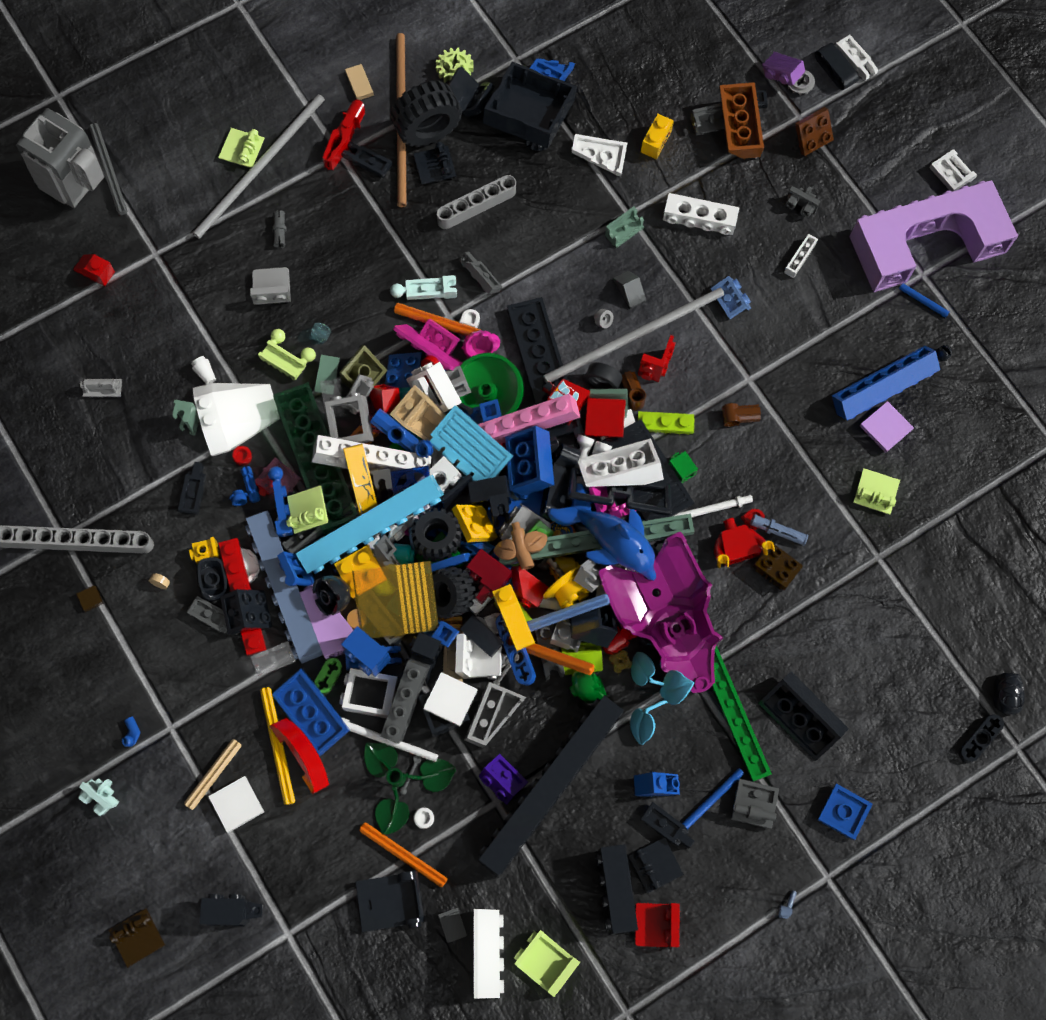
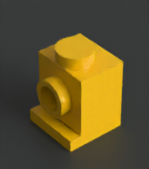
[189,537,221,565]

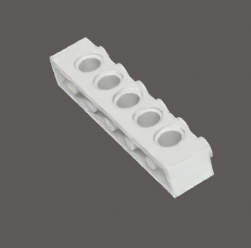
[312,435,431,481]
[367,456,462,551]

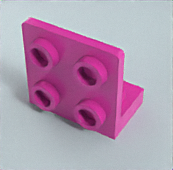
[589,486,637,518]

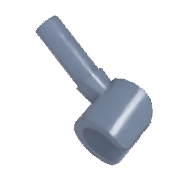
[778,890,797,919]

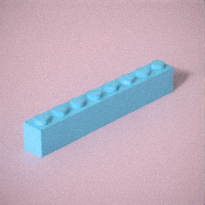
[296,474,444,574]

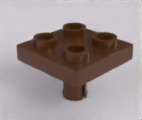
[795,107,834,156]

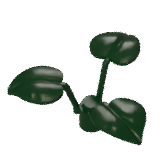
[364,743,456,835]

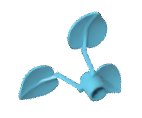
[630,652,694,745]

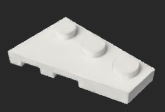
[572,134,627,177]

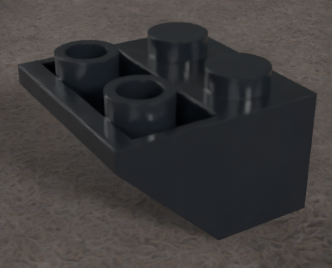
[569,603,618,648]

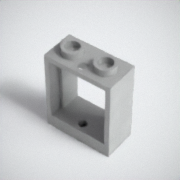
[325,393,374,443]

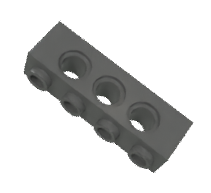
[380,659,431,744]

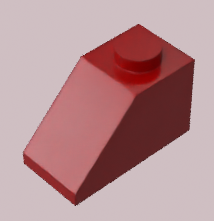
[74,254,115,286]
[369,384,400,415]
[510,566,549,609]

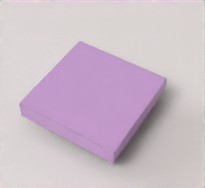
[860,401,914,453]

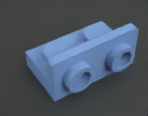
[710,276,751,319]

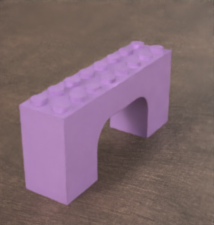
[849,180,1018,292]

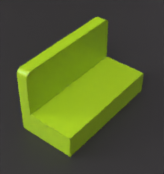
[561,642,603,675]

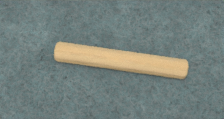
[184,739,241,810]

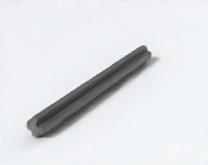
[89,123,128,216]

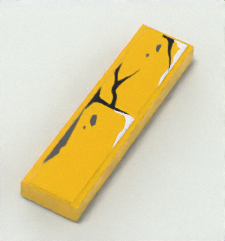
[343,444,378,516]

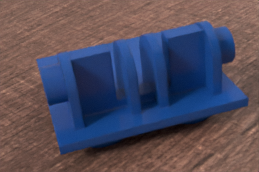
[385,352,422,388]

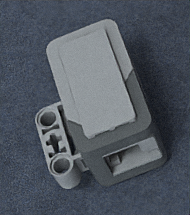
[16,108,104,208]

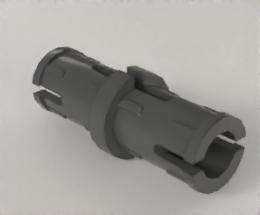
[272,210,287,248]

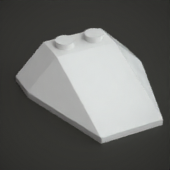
[193,383,280,456]

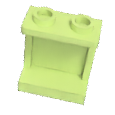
[514,930,580,997]

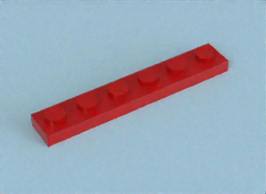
[218,538,267,656]

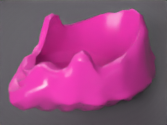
[462,330,500,358]

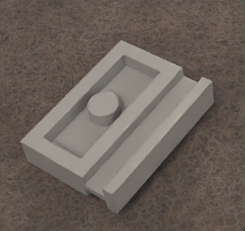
[550,618,581,653]

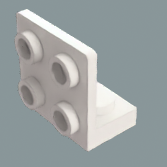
[455,633,502,679]

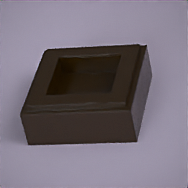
[77,585,104,612]

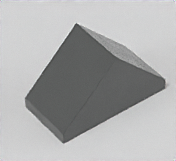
[613,271,646,309]

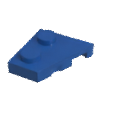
[530,59,575,81]

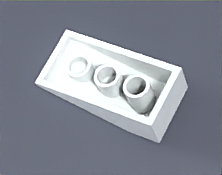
[578,438,664,487]

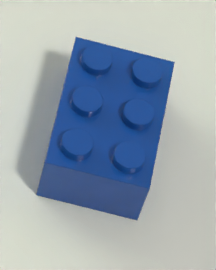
[505,426,554,496]

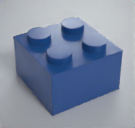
[341,626,391,677]

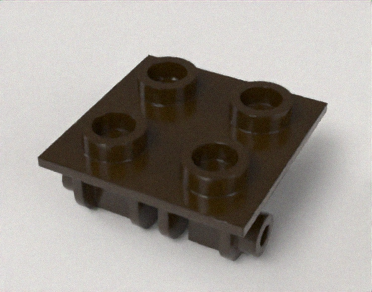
[754,544,803,591]
[109,908,165,968]

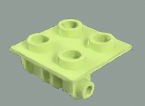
[218,128,265,168]
[853,468,900,515]
[286,486,328,534]

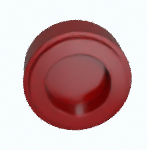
[232,446,252,466]

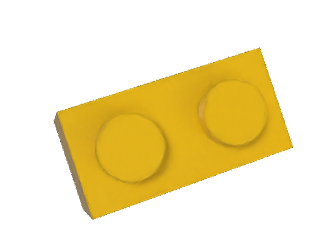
[641,114,674,160]

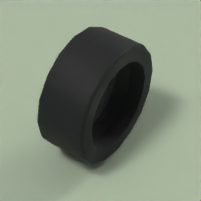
[584,362,622,389]

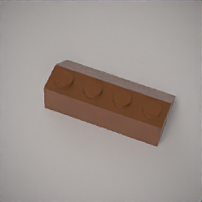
[719,82,764,159]

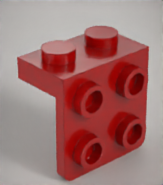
[638,335,676,382]

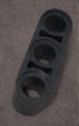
[815,43,859,90]

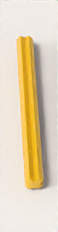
[260,687,295,805]

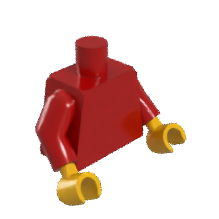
[713,518,775,568]

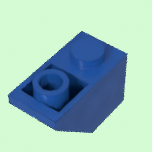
[634,772,680,797]

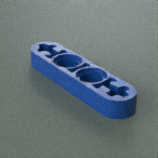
[495,614,536,686]

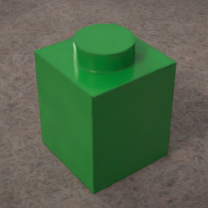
[669,451,698,483]

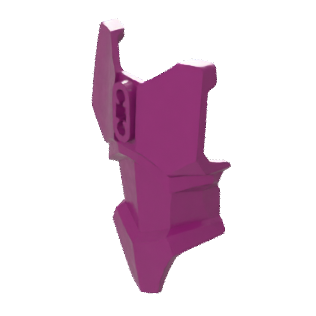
[598,532,723,693]

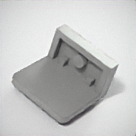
[250,267,291,305]
[499,503,551,540]

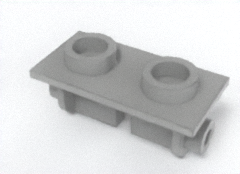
[341,374,374,415]
[80,379,122,397]

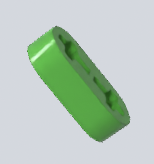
[314,658,342,695]

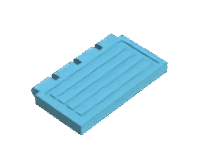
[430,405,513,481]

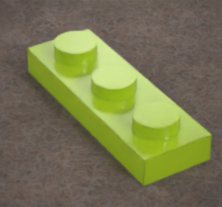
[637,411,694,434]

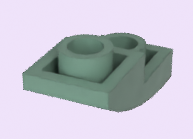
[314,355,340,395]

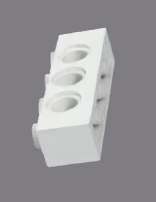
[663,193,739,235]

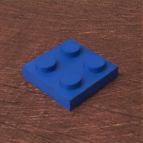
[817,784,873,840]

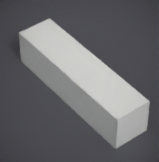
[784,234,818,278]

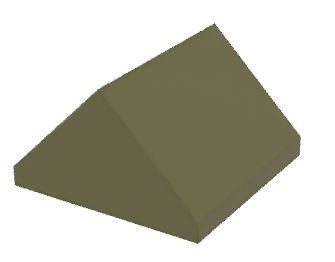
[339,345,387,389]

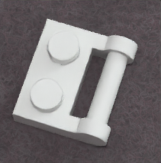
[929,149,977,192]

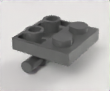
[731,779,779,829]

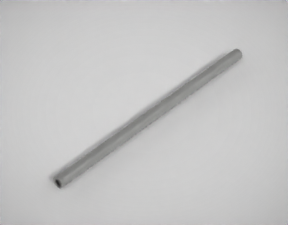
[193,94,325,239]
[543,287,724,383]

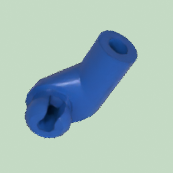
[122,717,140,747]

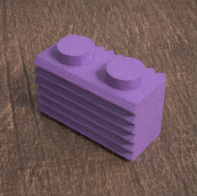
[762,52,805,86]

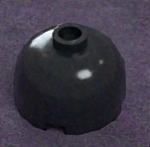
[312,575,351,616]

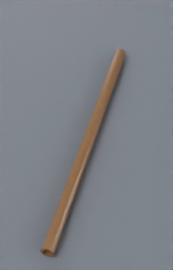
[396,33,407,207]

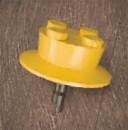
[543,558,590,609]

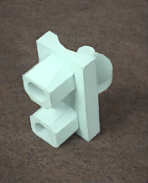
[78,779,119,816]

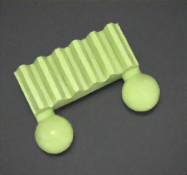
[258,329,316,380]

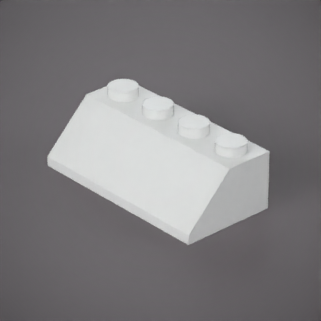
[474,909,504,998]

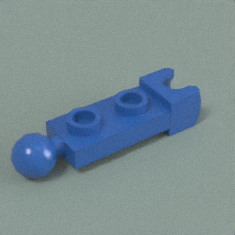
[268,466,294,537]

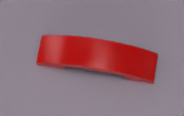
[270,718,329,794]

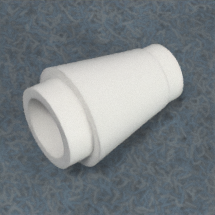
[191,356,216,385]

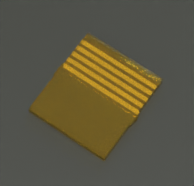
[352,561,439,638]

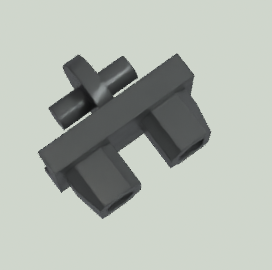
[785,186,821,218]

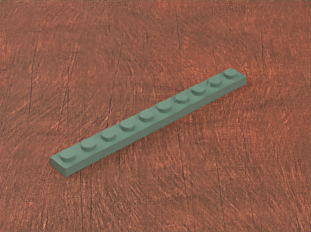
[499,513,694,565]

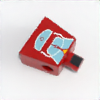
[542,379,590,425]

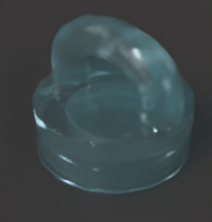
[311,323,331,343]

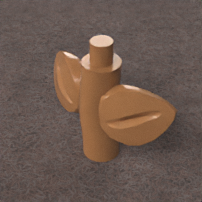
[493,522,547,570]

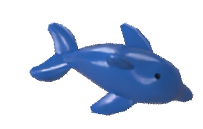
[547,483,656,581]

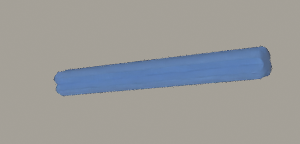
[527,594,610,632]

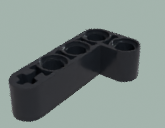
[539,443,581,521]

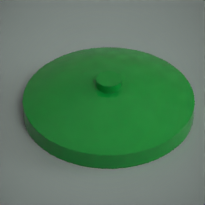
[459,353,524,416]

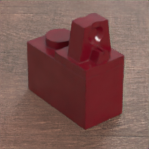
[467,549,512,604]

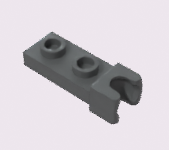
[535,624,565,680]

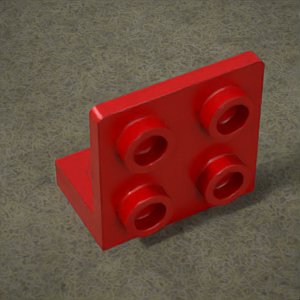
[635,903,680,948]

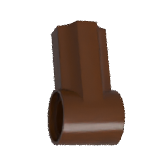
[621,371,646,411]
[722,403,761,427]

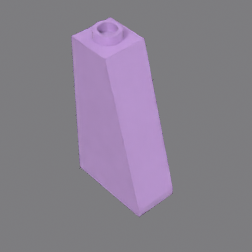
[300,585,353,660]

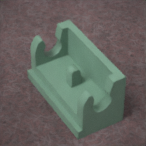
[605,206,644,248]
[173,399,200,435]

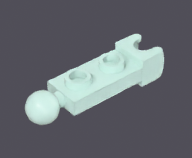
[390,275,457,300]

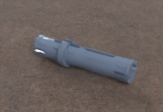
[750,514,808,546]

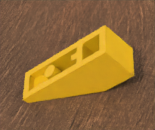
[492,584,535,651]

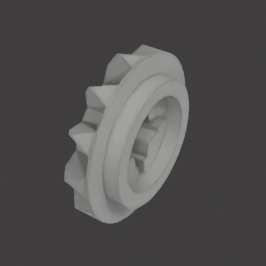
[788,70,815,95]

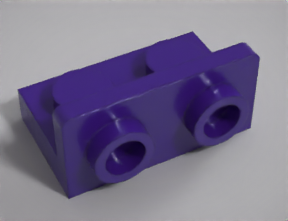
[479,754,528,805]

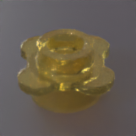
[609,650,632,673]

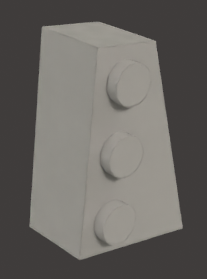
[464,682,526,748]

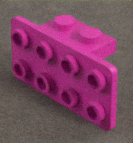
[393,319,462,371]

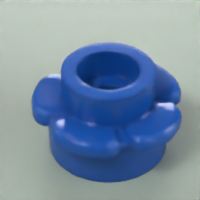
[415,440,433,458]
[229,490,248,506]

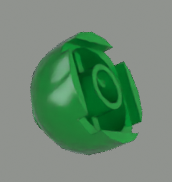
[570,662,606,704]

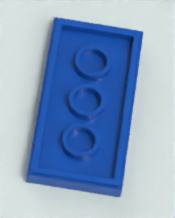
[272,668,350,756]

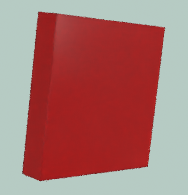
[585,398,626,438]

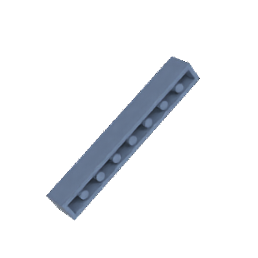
[245,510,323,663]

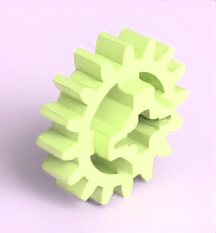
[436,48,474,83]

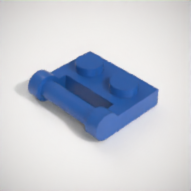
[277,551,315,588]

